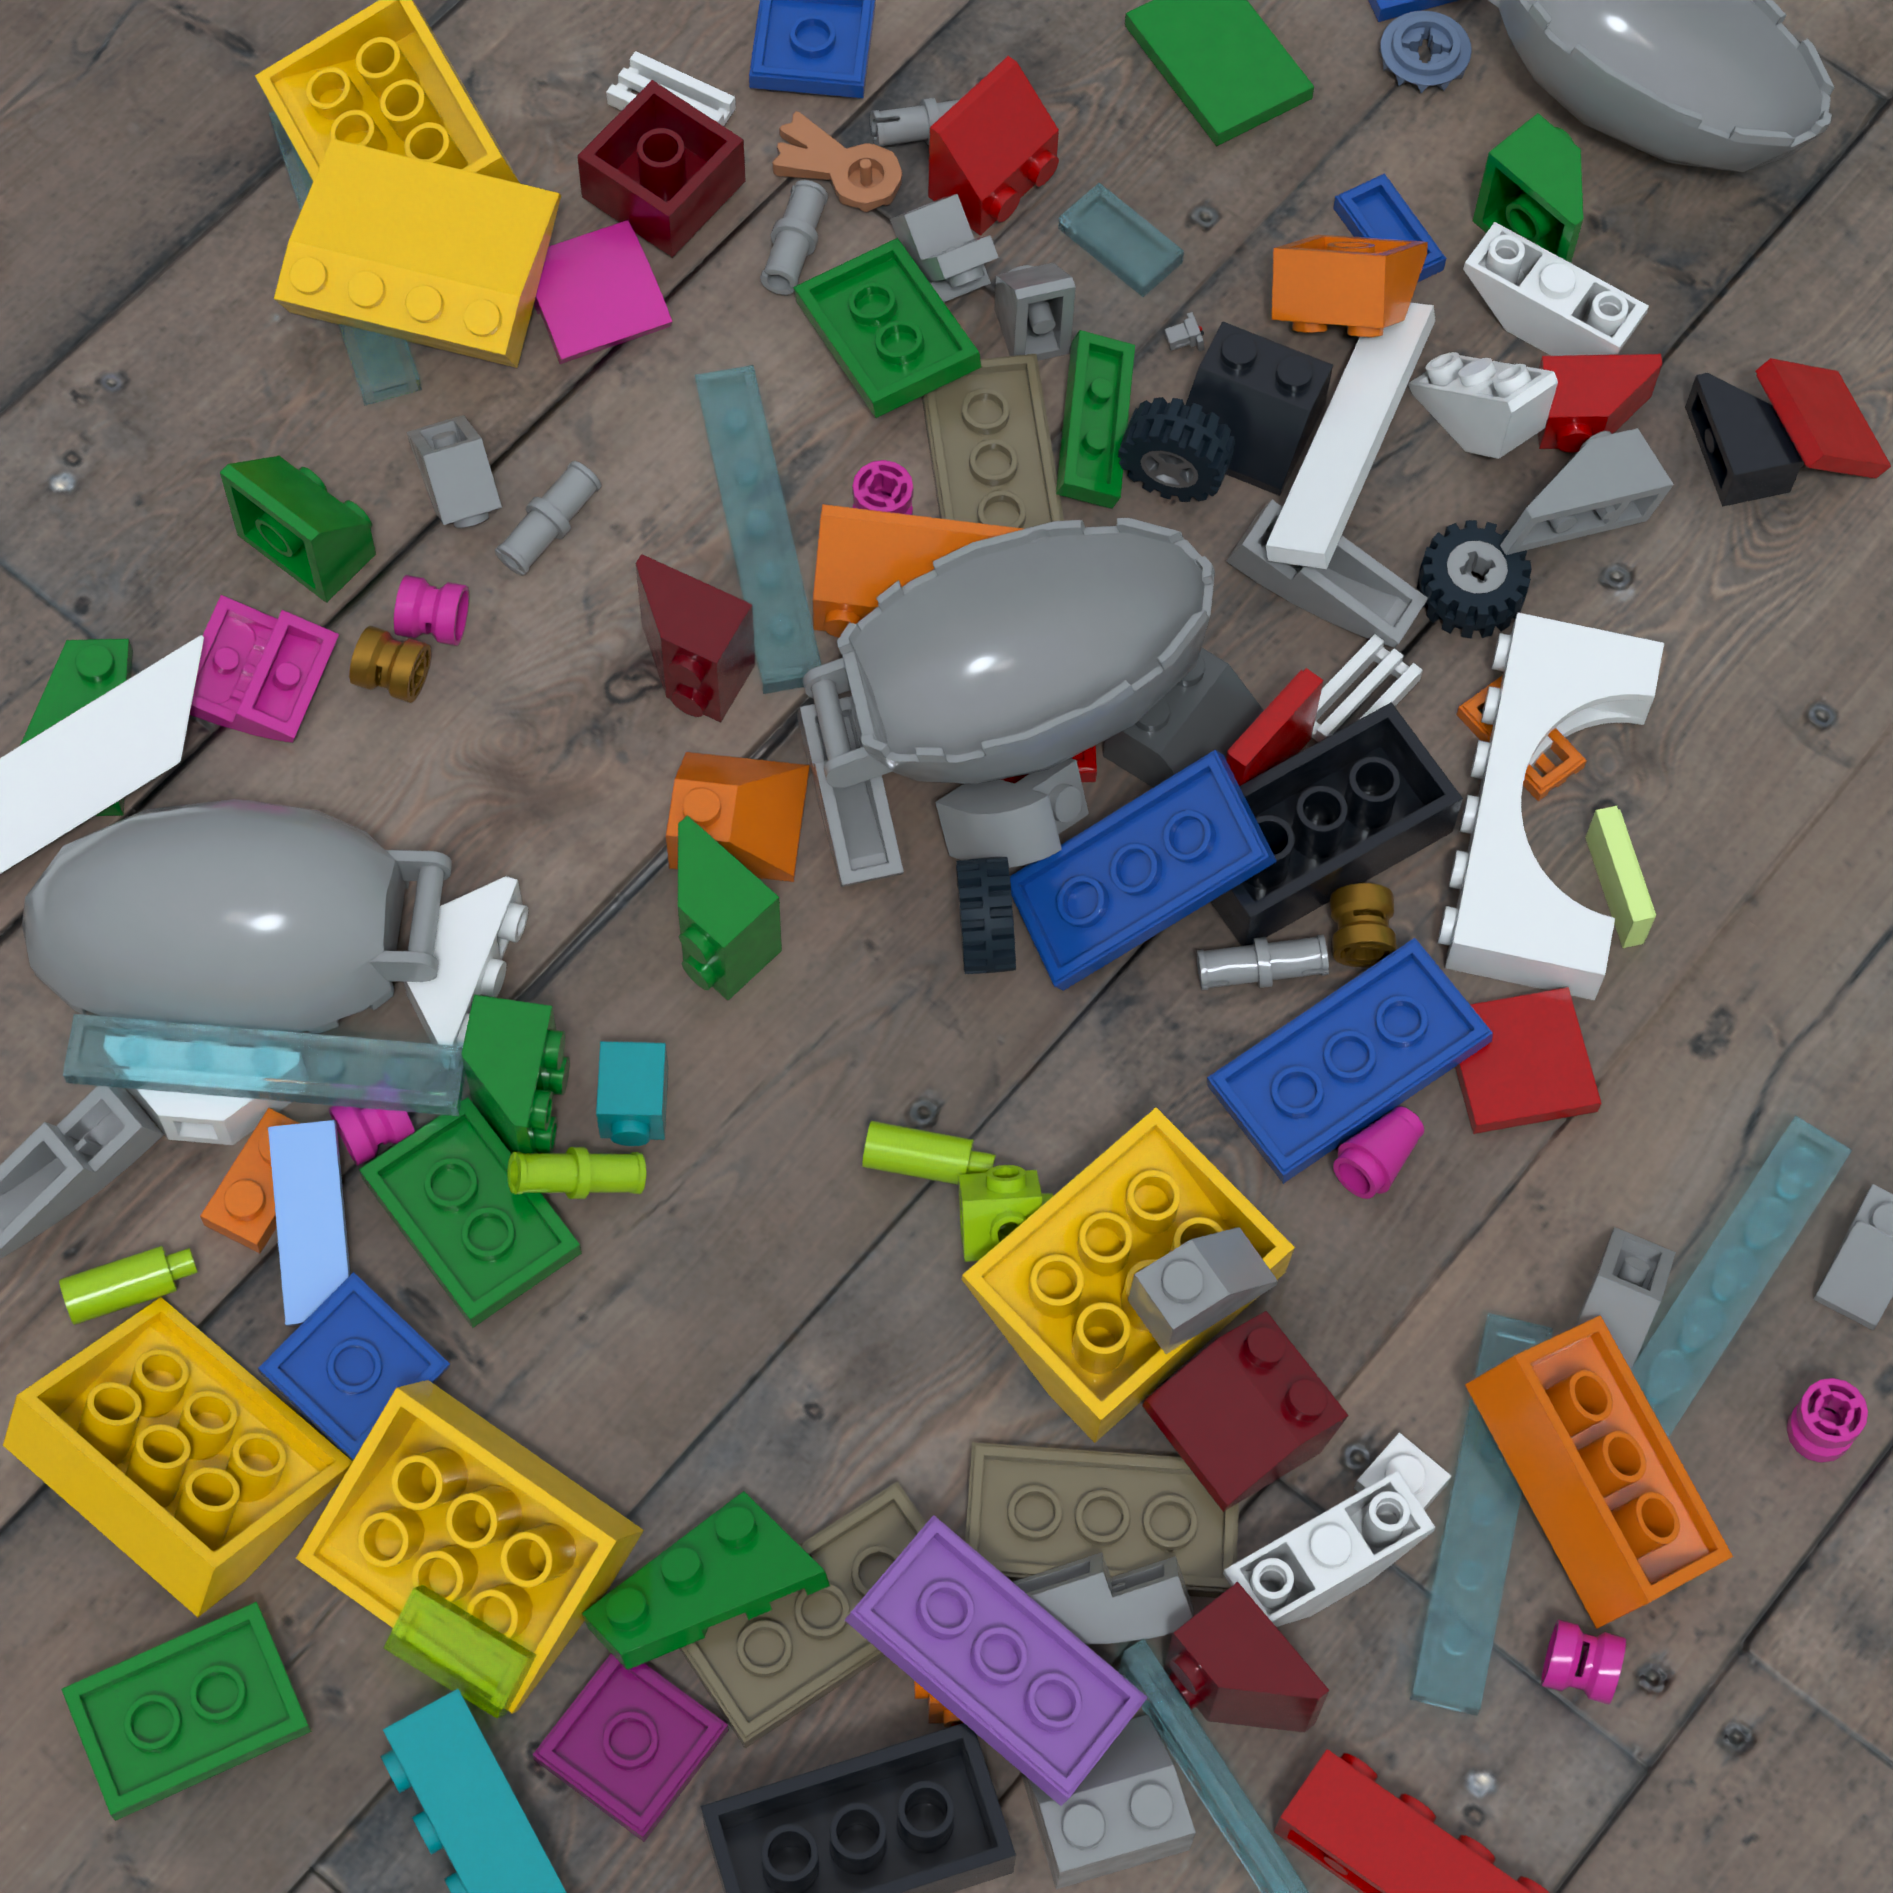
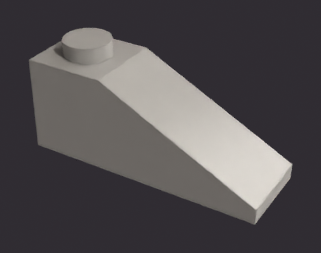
[1500,428,1674,555]

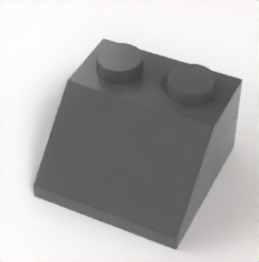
[1103,647,1264,788]

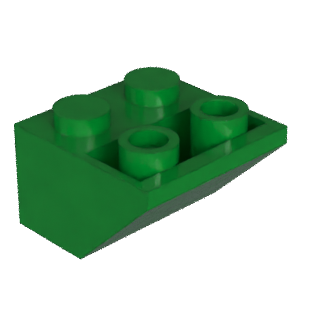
[461,995,570,1154]

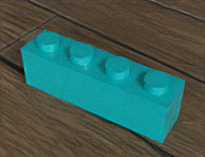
[380,1689,566,1893]

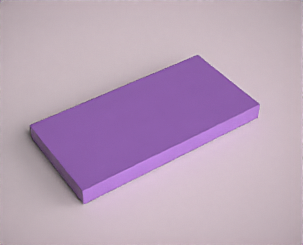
[845,1515,1148,1806]

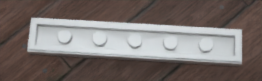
[1266,303,1435,569]

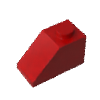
[1538,354,1662,453]

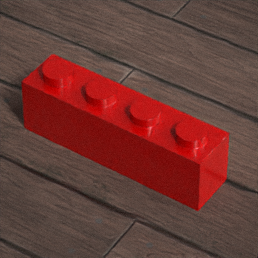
[1274,1749,1549,1893]

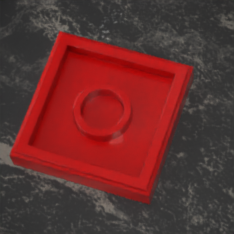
[1755,358,1891,479]
[1226,668,1324,786]
[1455,987,1602,1134]

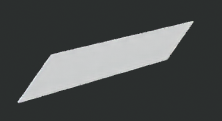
[0,635,204,874]

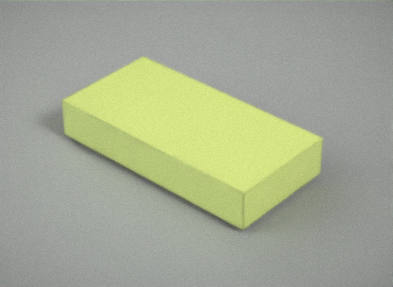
[1585,806,1656,948]

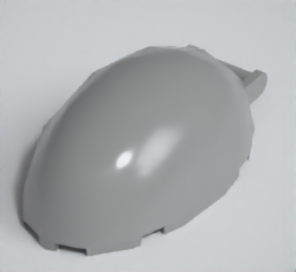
[1488,0,1835,172]
[803,518,1215,788]
[22,799,452,1047]

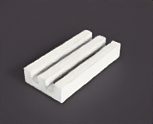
[606,51,736,126]
[1312,634,1423,742]

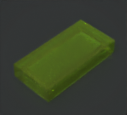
[383,1585,537,1719]

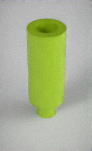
[862,1121,996,1185]
[59,1245,198,1325]

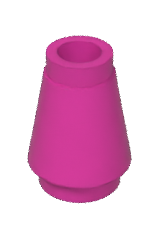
[1333,1106,1424,1199]

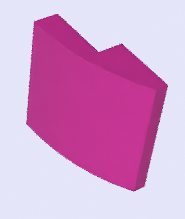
[534,220,673,364]
[190,595,339,743]

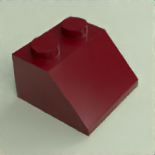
[635,554,756,723]
[1142,1311,1349,1512]
[1164,1582,1329,1733]

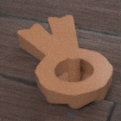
[772,111,902,212]

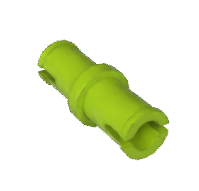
[507,1147,646,1199]

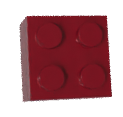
[577,80,746,257]

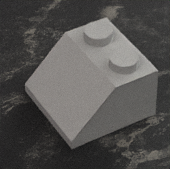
[1021,1715,1196,1890]

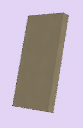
[921,354,1064,529]
[965,1442,1239,1598]
[679,1481,926,1748]

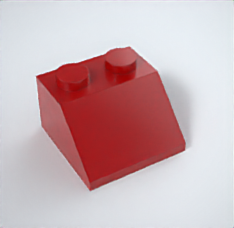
[928,56,1059,236]

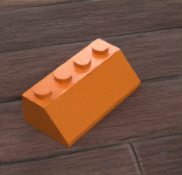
[813,504,1023,638]
[1465,1315,1733,1629]

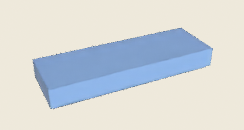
[268,1120,350,1326]

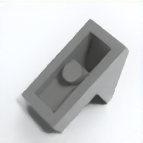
[1813,1184,1893,1330]

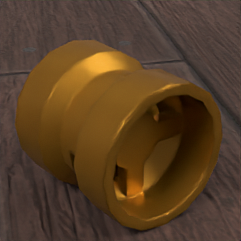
[349,626,431,703]
[1330,883,1397,967]

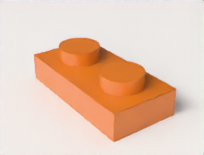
[200,1108,300,1254]

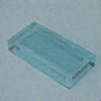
[1058,183,1184,297]

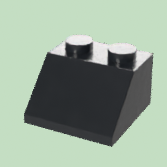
[1186,321,1333,496]

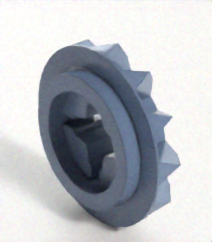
[1379,11,1471,93]

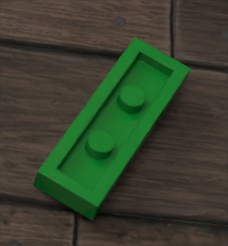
[1056,330,1135,509]

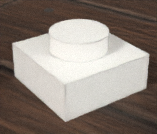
[1354,1432,1451,1510]

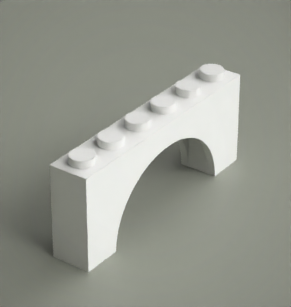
[1438,612,1664,1001]

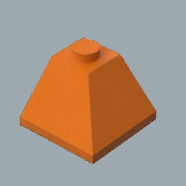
[666,752,810,882]

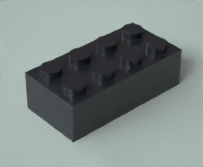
[1211,702,1463,946]
[700,1723,1016,1893]

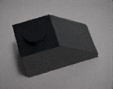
[1685,373,1805,507]

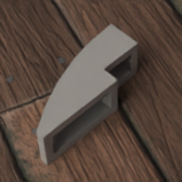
[1226,500,1428,648]
[797,696,904,887]
[0,1080,164,1259]
[1013,1552,1195,1644]

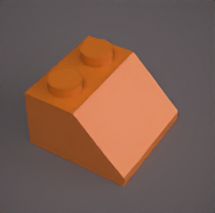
[1272,234,1428,337]

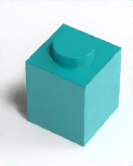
[596,1041,669,1146]

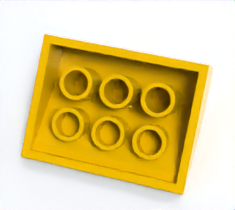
[255,0,521,184]
[274,138,561,368]
[962,1107,1295,1443]
[3,1297,353,1618]
[296,1380,644,1714]

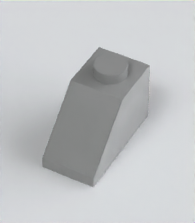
[994,263,1076,361]
[406,415,502,528]
[1128,1227,1278,1354]
[1575,1227,1676,1369]

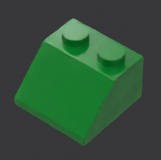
[1472,113,1583,263]
[220,456,376,603]
[678,815,782,1001]

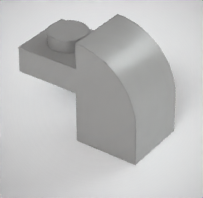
[890,194,999,302]
[935,758,1089,868]

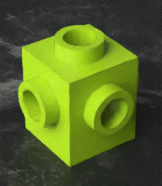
[958,1165,1053,1262]

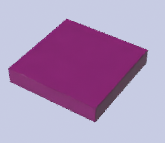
[533,1654,729,1842]

